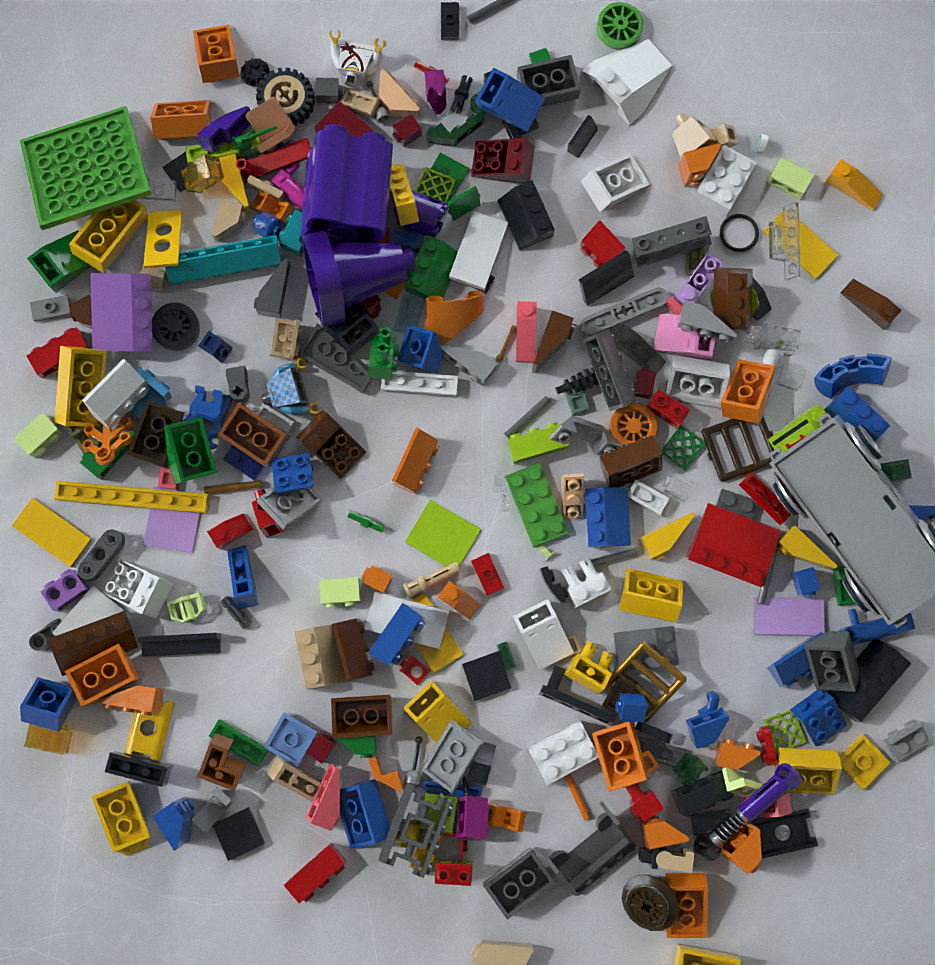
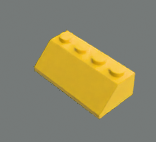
[54,346,107,427]

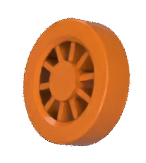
[609,402,658,445]

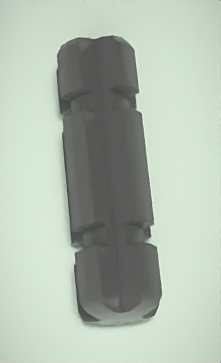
[220,596,252,629]

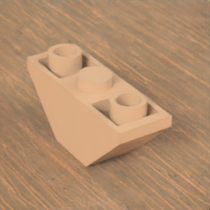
[379,69,421,118]
[561,473,583,520]

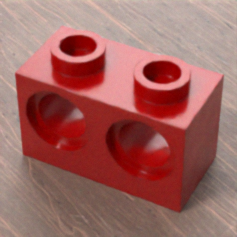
[647,389,691,429]

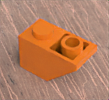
[714,739,761,770]

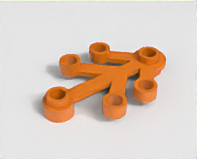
[82,417,134,465]

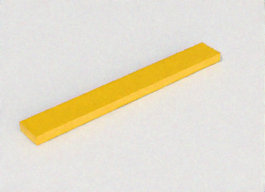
[54,481,209,514]

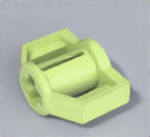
[167,592,206,623]

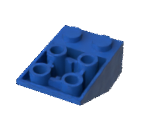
[475,68,546,132]

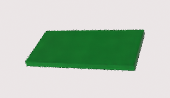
[418,152,469,205]

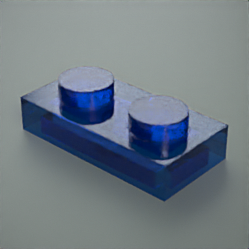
[223,445,265,481]

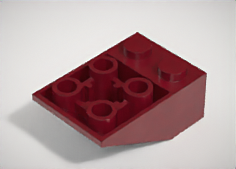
[471,137,535,183]

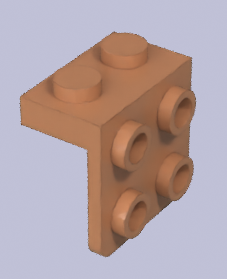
[246,97,296,153]

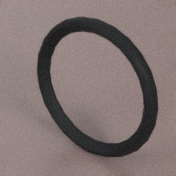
[720,214,759,252]

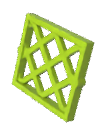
[415,167,456,204]
[763,710,807,753]

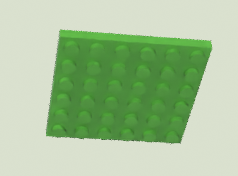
[20,106,152,231]

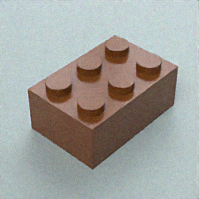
[217,403,290,467]

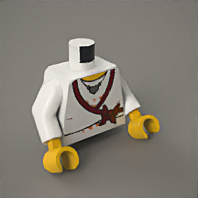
[329,30,387,87]

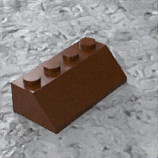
[48,611,138,676]

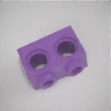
[40,569,90,612]

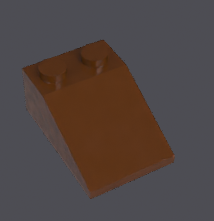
[532,310,575,373]

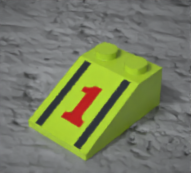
[768,404,826,453]

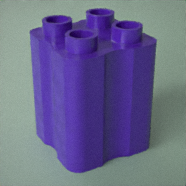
[299,124,393,244]

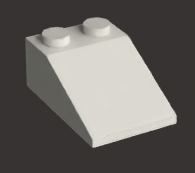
[581,153,650,212]

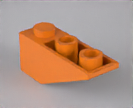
[97,685,164,716]

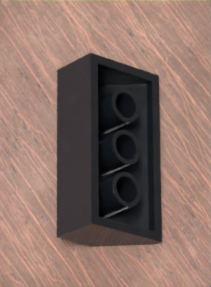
[827,639,912,722]

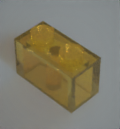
[181,154,224,193]
[24,724,73,755]

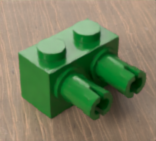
[368,327,399,379]

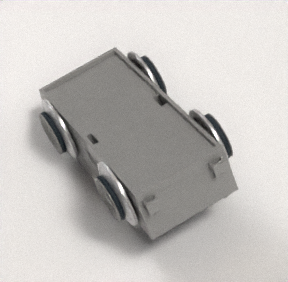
[768,412,935,628]

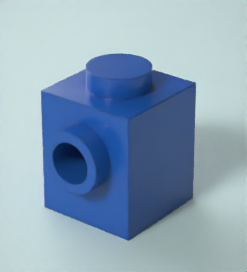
[791,567,821,598]
[615,693,648,722]

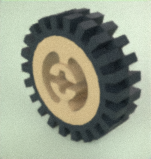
[256,67,315,127]

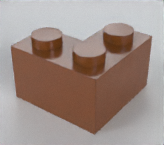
[197,733,246,791]

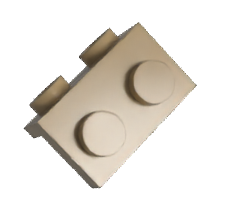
[270,318,302,360]

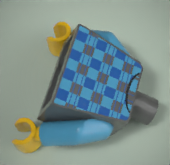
[261,358,320,415]

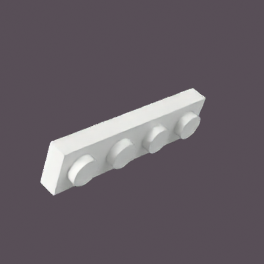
[381,371,458,396]

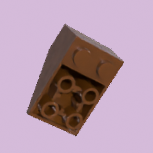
[296,410,367,479]

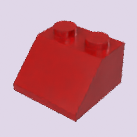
[580,220,626,268]

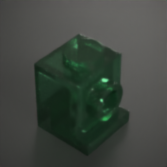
[672,752,709,786]

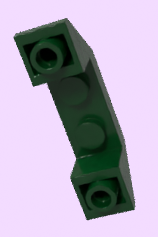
[426,92,485,146]

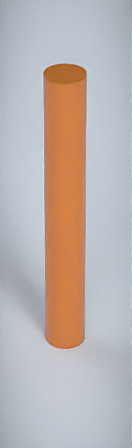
[564,773,591,821]

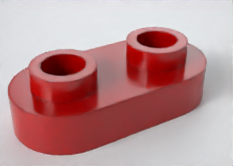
[756,725,777,766]

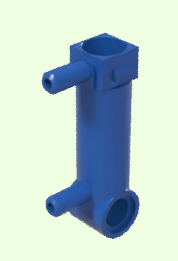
[839,609,915,646]

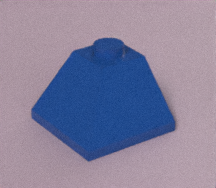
[397,325,443,374]

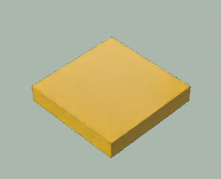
[839,734,891,790]

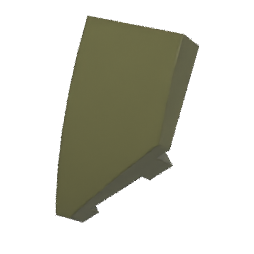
[65,426,101,454]

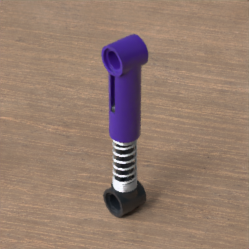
[693,763,802,861]

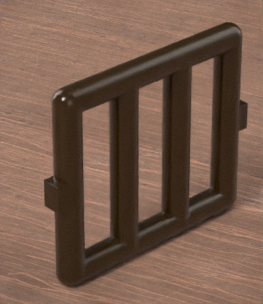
[701,416,774,482]

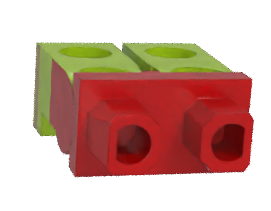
[434,859,473,886]

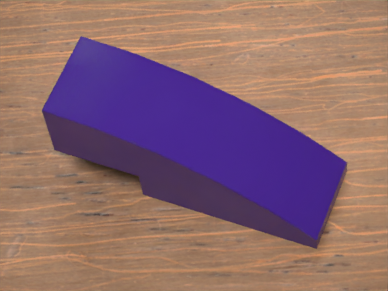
[197,106,251,153]

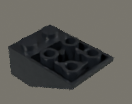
[315,304,379,356]

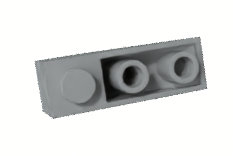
[677,301,737,343]
[440,345,498,385]

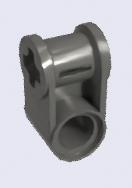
[226,365,250,404]
[29,618,61,651]

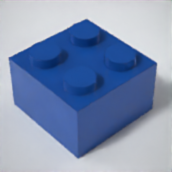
[20,677,75,732]

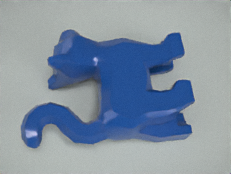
[182,385,233,449]

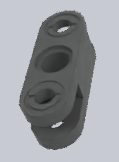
[77,529,126,581]

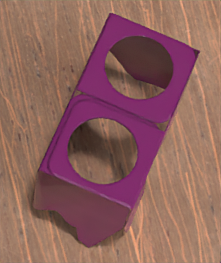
[425,70,447,115]

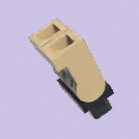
[638,847,694,873]

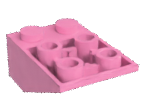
[653,314,716,361]

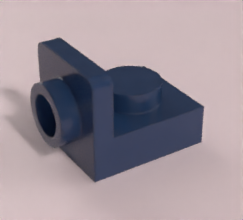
[198,331,233,363]

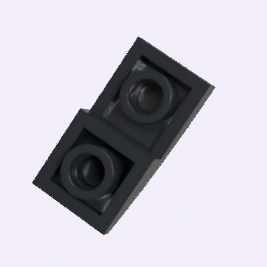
[539,566,568,603]

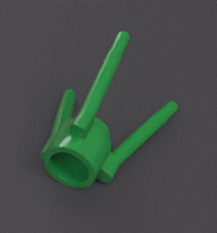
[233,125,277,156]

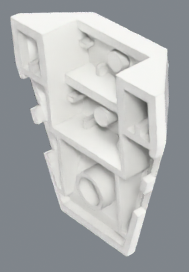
[581,39,672,126]

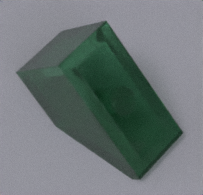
[880,459,912,483]

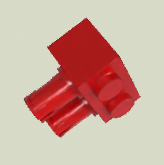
[625,783,664,822]

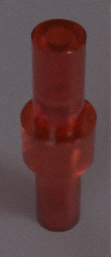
[414,61,449,85]

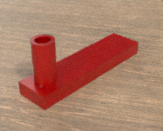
[236,138,311,183]

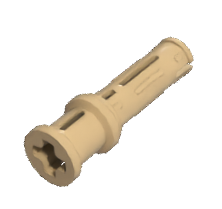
[403,561,461,600]

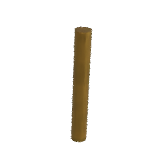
[204,480,262,494]

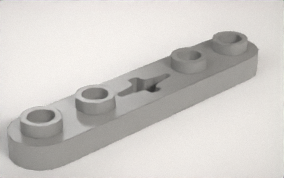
[580,287,668,336]

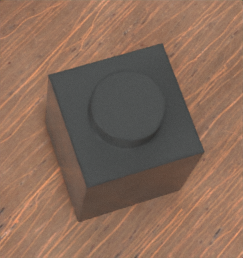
[315,78,343,103]

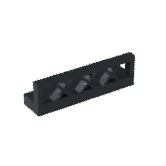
[138,633,221,657]

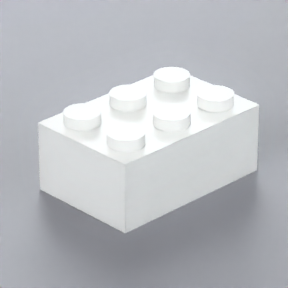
[693,145,757,217]
[527,721,599,785]

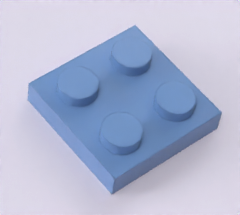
[264,712,318,767]

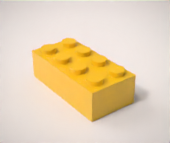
[69,200,148,273]

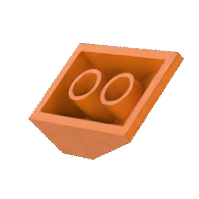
[193,25,240,83]
[721,359,776,424]
[592,722,647,792]
[665,873,708,938]

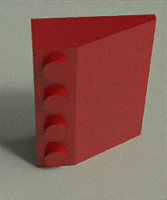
[686,503,781,587]

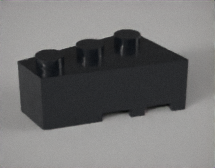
[671,770,734,817]

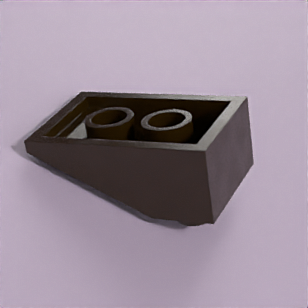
[127,400,184,469]

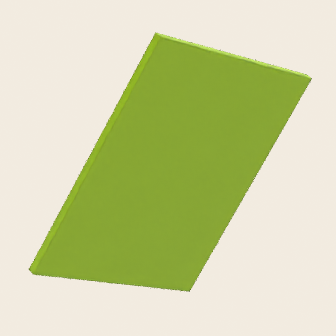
[405,500,481,566]

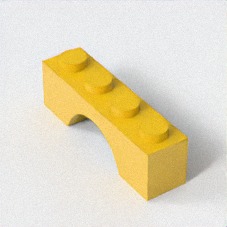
[390,164,419,226]

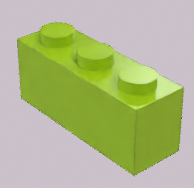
[507,422,569,464]

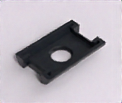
[751,808,818,859]

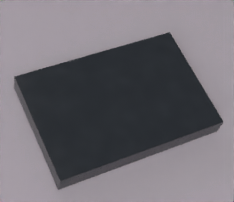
[579,250,634,306]

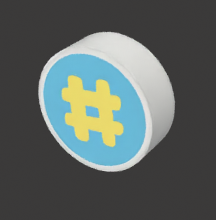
[755,134,768,154]

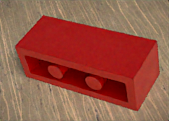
[26,327,91,379]
[284,843,346,904]

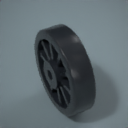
[152,302,200,351]

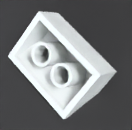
[665,355,730,408]
[82,359,150,430]

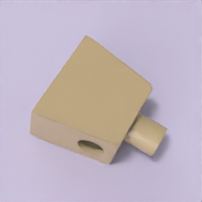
[672,113,718,158]

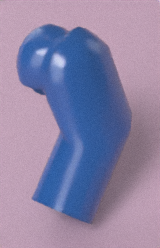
[697,691,720,715]

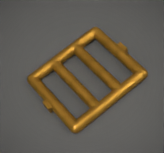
[605,641,687,722]

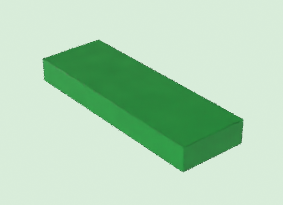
[208,719,269,767]

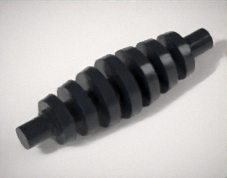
[555,367,599,395]

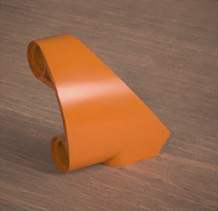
[425,291,484,345]

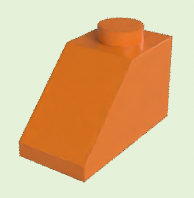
[438,581,481,620]

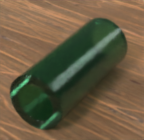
[497,641,517,671]

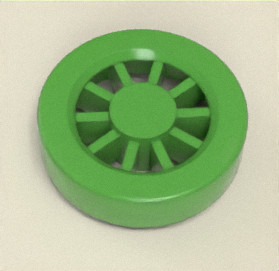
[597,2,643,50]

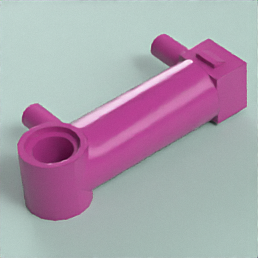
[271,163,304,210]

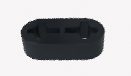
[635,722,673,744]

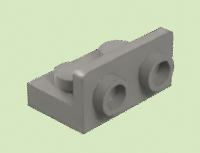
[884,719,932,761]

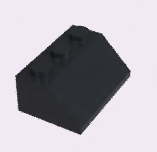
[497,180,555,251]

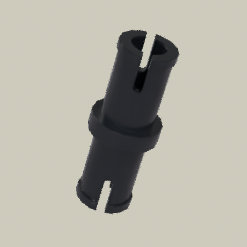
[450,75,473,114]

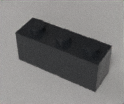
[105,751,172,787]

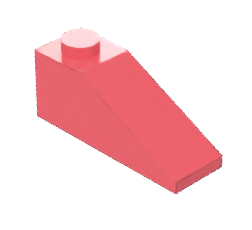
[516,301,537,362]
[305,763,340,831]

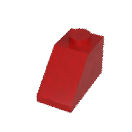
[207,513,254,550]

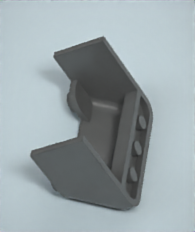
[539,801,636,896]

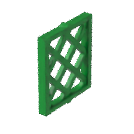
[661,425,706,470]

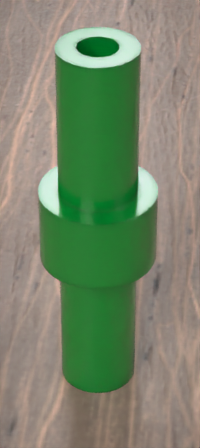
[347,510,385,533]

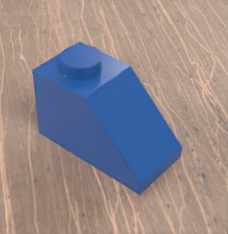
[686,708,729,749]

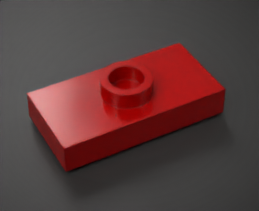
[471,553,504,596]

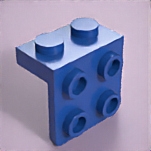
[271,453,314,494]
[790,690,847,746]

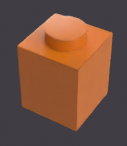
[362,565,393,594]

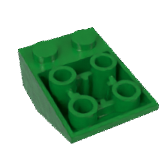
[27,230,91,293]

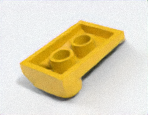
[91,780,151,856]

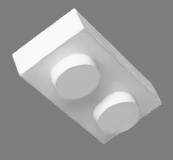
[628,480,669,516]

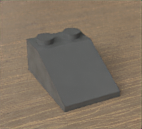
[613,626,679,671]

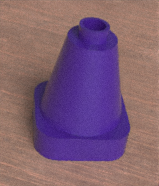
[302,230,415,327]

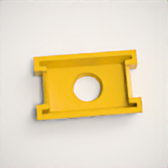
[125,701,175,761]

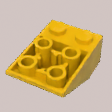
[403,681,472,743]

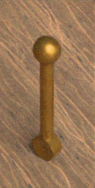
[496,325,516,362]

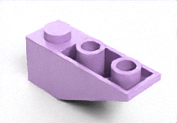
[675,253,723,305]

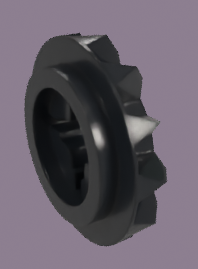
[240,58,270,87]

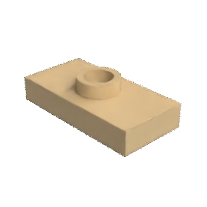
[340,88,381,118]
[247,175,285,202]

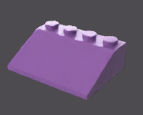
[90,273,153,352]

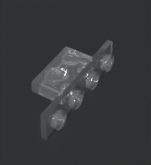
[769,202,800,280]

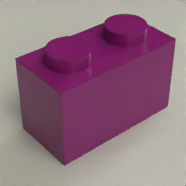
[456,796,490,841]

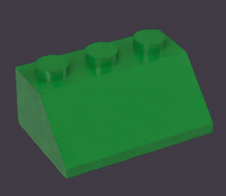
[404,235,458,300]

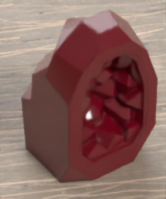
[360,295,381,319]

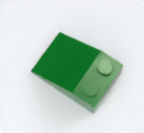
[164,417,217,484]

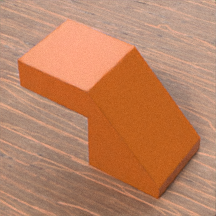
[250,192,294,223]
[368,756,404,791]
[487,803,526,832]

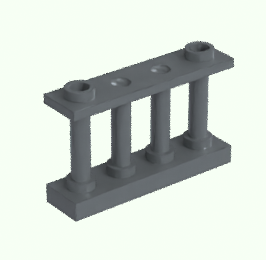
[632,216,712,267]

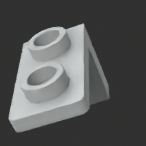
[192,787,233,833]

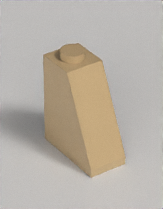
[471,940,534,965]

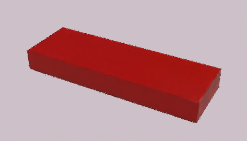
[739,472,791,525]

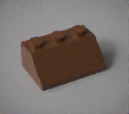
[713,267,753,331]
[599,435,663,488]
[332,618,375,682]
[331,694,392,739]

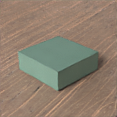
[566,391,590,416]

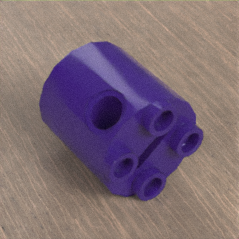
[394,190,448,238]

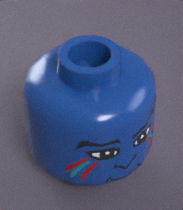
[253,212,282,237]

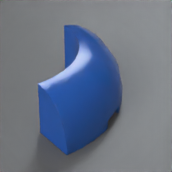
[814,354,892,399]

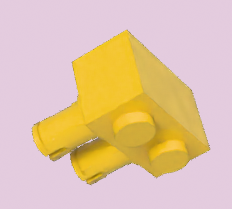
[564,641,614,694]

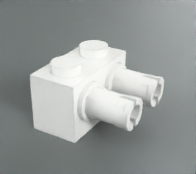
[561,557,611,608]

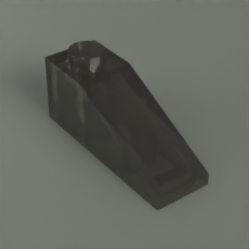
[614,323,667,375]

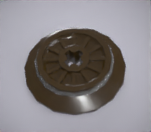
[622,875,679,931]

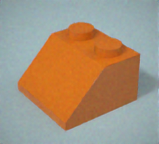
[678,143,721,187]
[640,815,689,849]

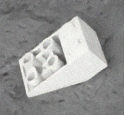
[102,558,173,619]
[513,599,574,670]

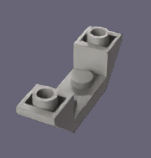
[550,416,622,456]

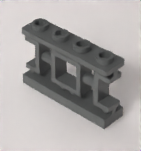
[378,783,454,878]

